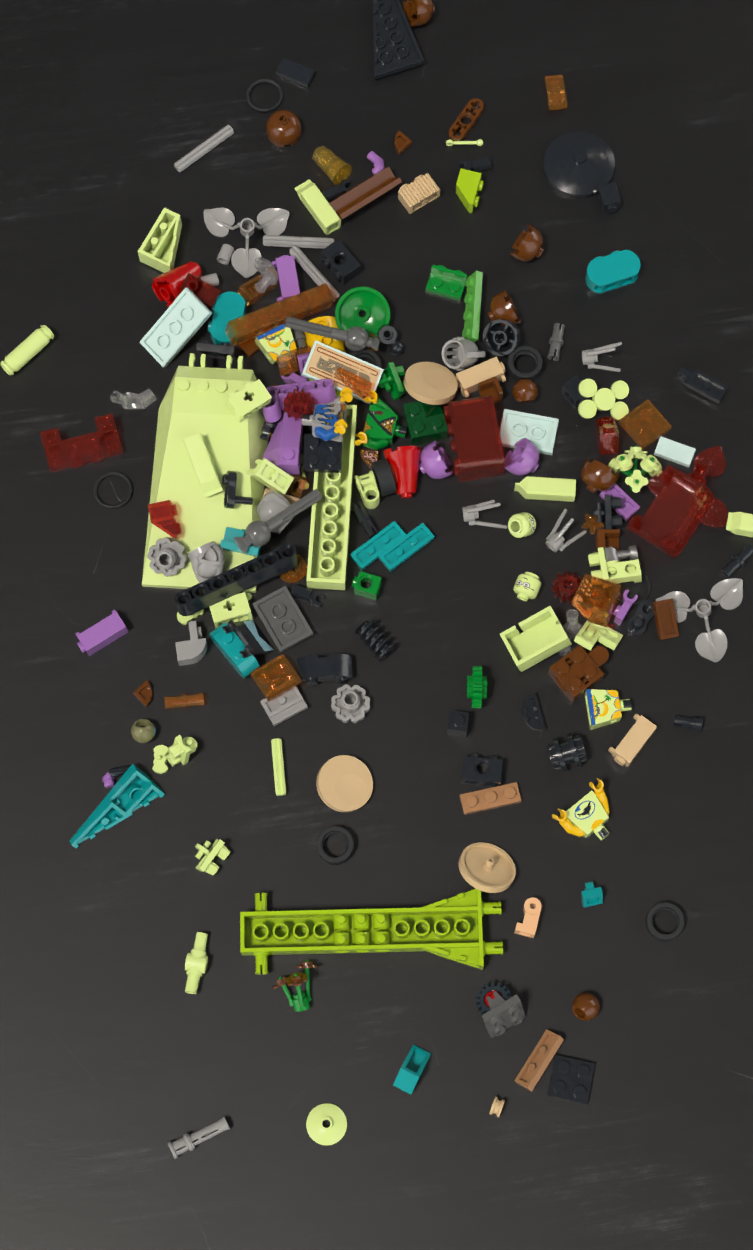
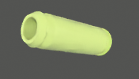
[0,325,54,375]

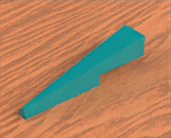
[70,764,165,848]

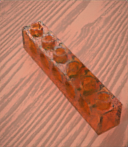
[225,283,334,346]

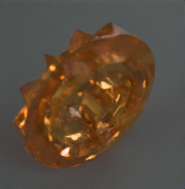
[279,555,307,583]

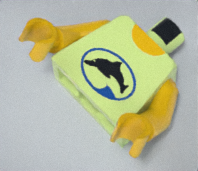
[552,778,610,841]

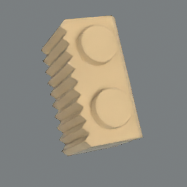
[398,173,440,214]

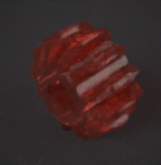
[283,389,315,421]
[551,571,584,604]

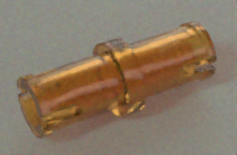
[164,693,204,709]

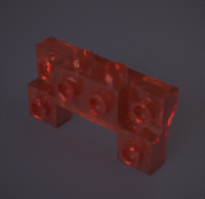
[40,413,123,472]

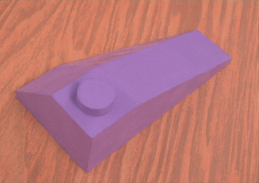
[263,407,304,475]

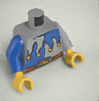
[302,387,353,442]

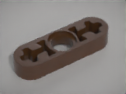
[449,98,484,141]

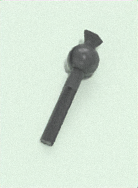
[284,316,380,352]
[234,489,322,554]

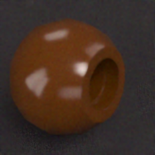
[512,378,538,403]
[572,993,600,1021]

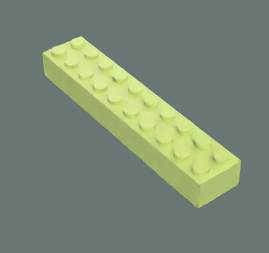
[307,405,357,590]

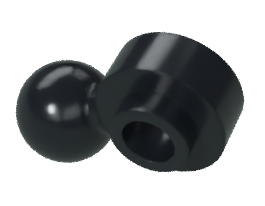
[377,324,404,356]

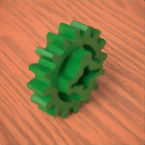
[467,666,487,708]

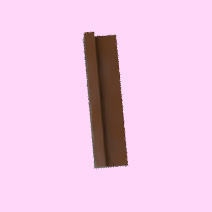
[329,166,402,219]

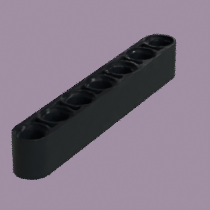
[174,544,299,616]

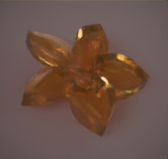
[581,514,604,535]

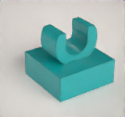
[581,882,603,908]

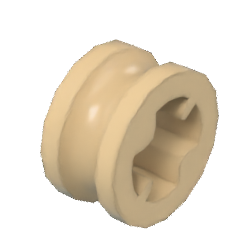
[489,1096,505,1117]

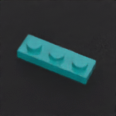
[350,521,406,570]
[378,523,435,572]

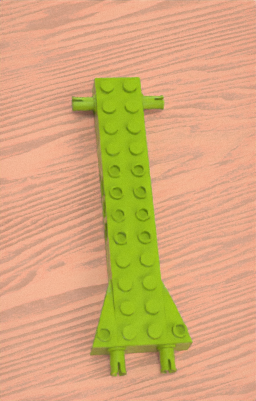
[240,888,503,975]

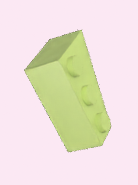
[138,208,182,273]

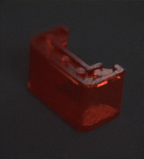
[444,395,505,482]

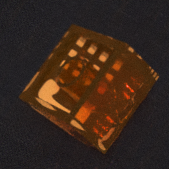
[571,574,621,628]

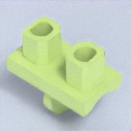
[166,735,197,766]
[195,839,230,875]

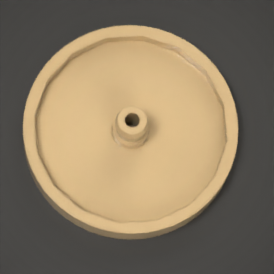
[404,362,458,405]
[316,755,373,812]
[458,842,516,893]

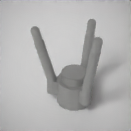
[582,342,622,372]
[462,500,507,529]
[545,509,587,552]

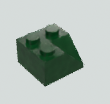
[403,401,448,446]

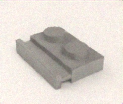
[260,683,308,727]

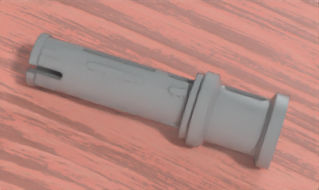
[167,1117,230,1159]

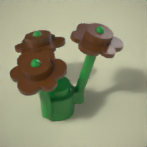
[272,959,318,1012]

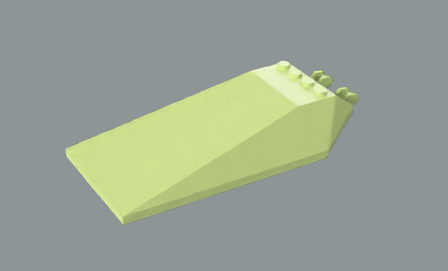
[142,353,269,593]

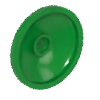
[335,286,390,338]

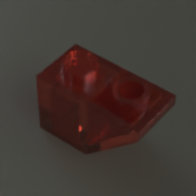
[180,273,221,307]
[596,416,619,454]
[148,500,182,540]

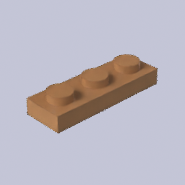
[459,782,521,815]
[514,1029,564,1092]

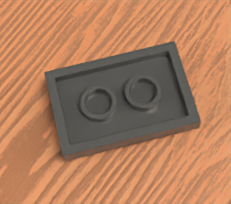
[252,586,314,653]

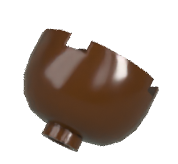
[403,0,435,26]
[266,110,302,147]
[510,224,544,262]
[488,290,521,326]
[581,458,620,493]

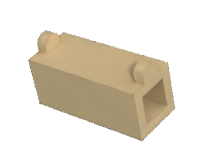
[456,357,506,398]
[608,714,657,767]

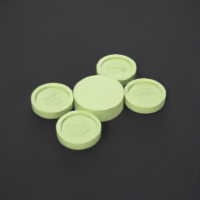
[578,379,629,420]

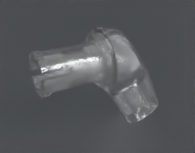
[254,257,279,293]
[110,389,157,410]
[559,609,582,656]

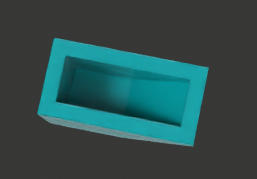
[393,1045,431,1094]

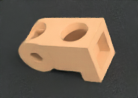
[514,897,541,938]

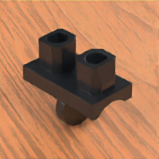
[591,494,622,529]

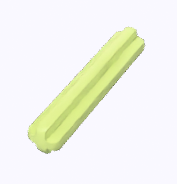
[271,738,286,796]

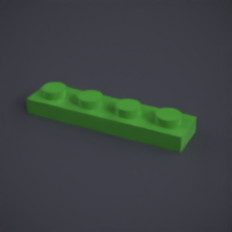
[462,271,483,342]

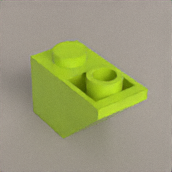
[456,169,484,213]

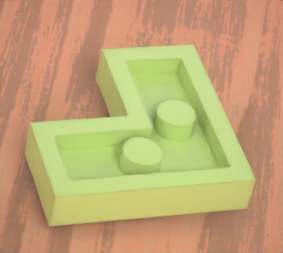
[574,617,623,651]

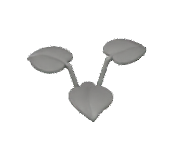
[204,208,289,278]
[656,578,743,663]

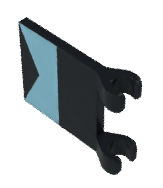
[222,620,274,659]

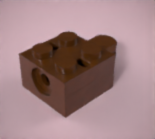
[548,645,609,703]

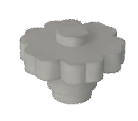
[147,537,187,577]
[331,684,370,723]

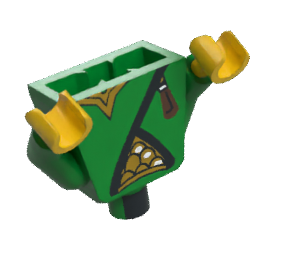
[355,390,407,451]

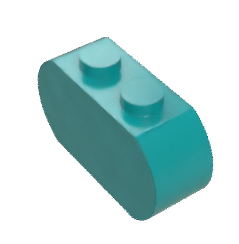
[586,250,641,294]
[208,292,247,348]
[209,622,260,678]

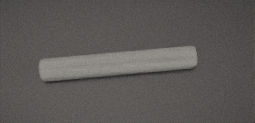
[174,125,234,172]
[263,235,334,249]
[289,245,340,302]

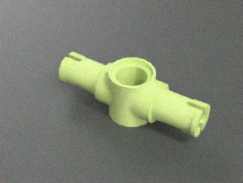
[185,932,208,994]

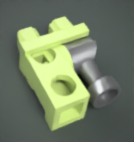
[588,545,642,586]

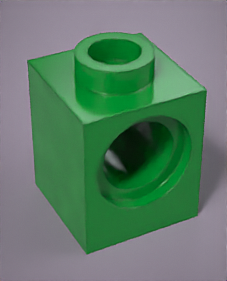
[352,571,382,600]

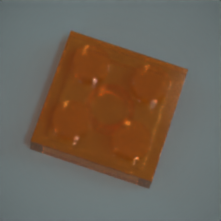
[619,399,672,450]
[250,654,301,702]

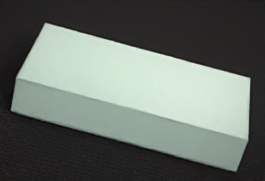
[654,436,696,467]

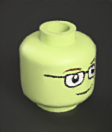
[508,512,536,538]
[513,572,541,601]

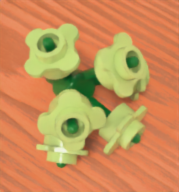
[608,446,662,493]

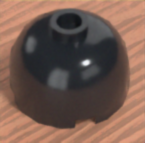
[483,318,521,356]

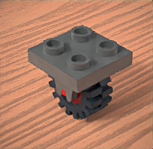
[475,982,526,1038]

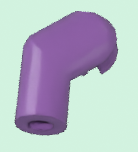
[367,151,384,174]

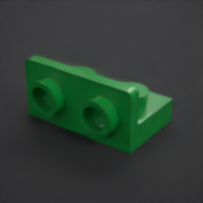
[426,265,467,301]

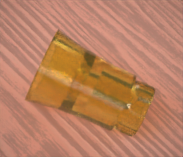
[312,146,352,185]

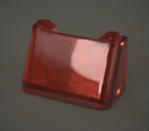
[627,465,714,558]

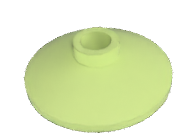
[306,1103,347,1145]

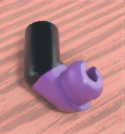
[102,765,128,788]

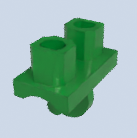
[378,362,408,401]

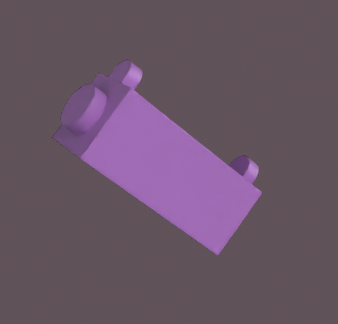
[271,255,301,306]
[75,610,128,656]

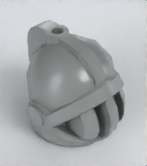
[441,337,485,371]
[257,491,292,534]
[187,541,225,583]

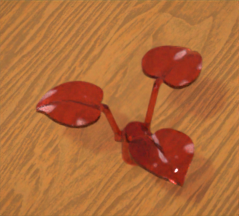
[647,446,728,527]

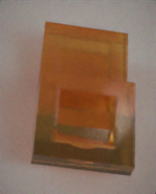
[545,75,567,110]
[276,345,311,376]

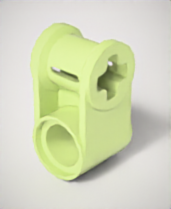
[354,470,380,509]

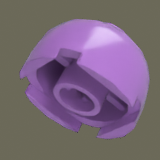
[503,438,539,476]
[419,441,453,479]

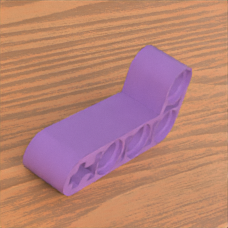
[262,379,337,423]

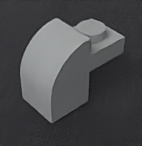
[175,621,208,666]

